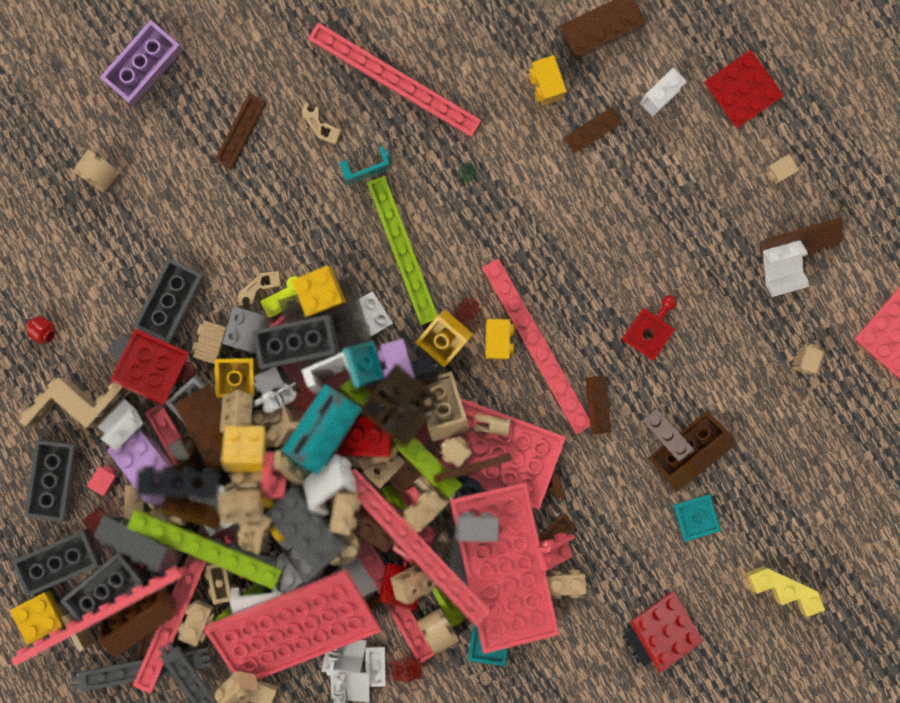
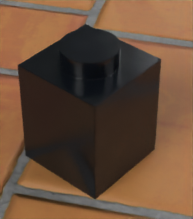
[410,355,440,386]

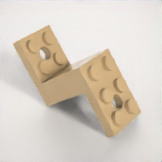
[19,378,128,428]

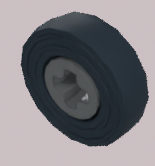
[453,475,483,499]

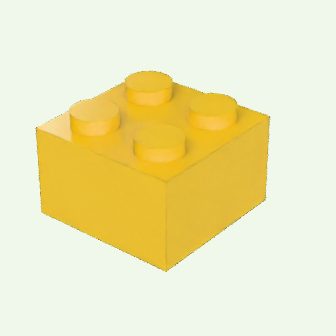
[528,55,566,106]
[292,265,346,317]
[415,309,473,368]
[485,319,514,360]
[214,358,258,398]
[222,426,267,472]
[10,590,65,645]

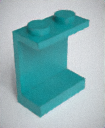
[339,146,392,186]

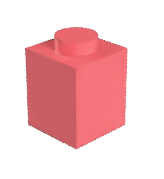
[87,465,119,496]

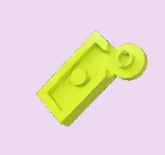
[260,276,300,319]

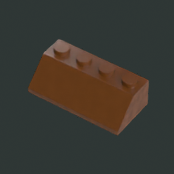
[559,0,646,60]
[759,217,843,258]
[174,384,224,471]
[648,411,736,493]
[325,487,405,553]
[99,577,176,657]

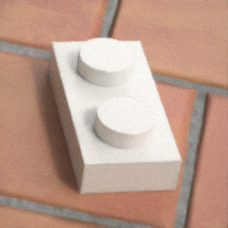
[365,646,386,687]

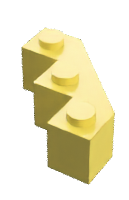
[746,566,825,617]

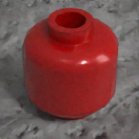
[26,316,56,344]

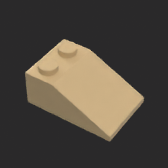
[425,371,470,442]

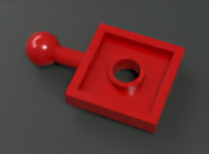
[621,295,677,361]
[378,558,418,610]

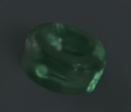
[458,163,477,183]

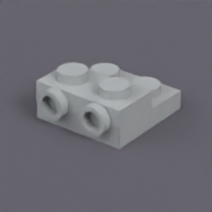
[272,548,324,594]

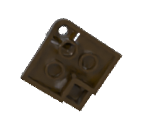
[360,364,438,447]
[168,436,227,501]

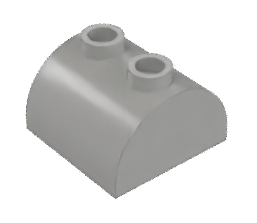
[222,307,269,354]

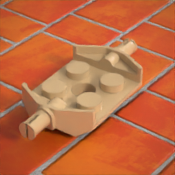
[251,406,299,447]

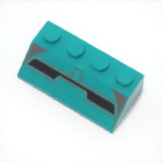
[281,384,361,475]

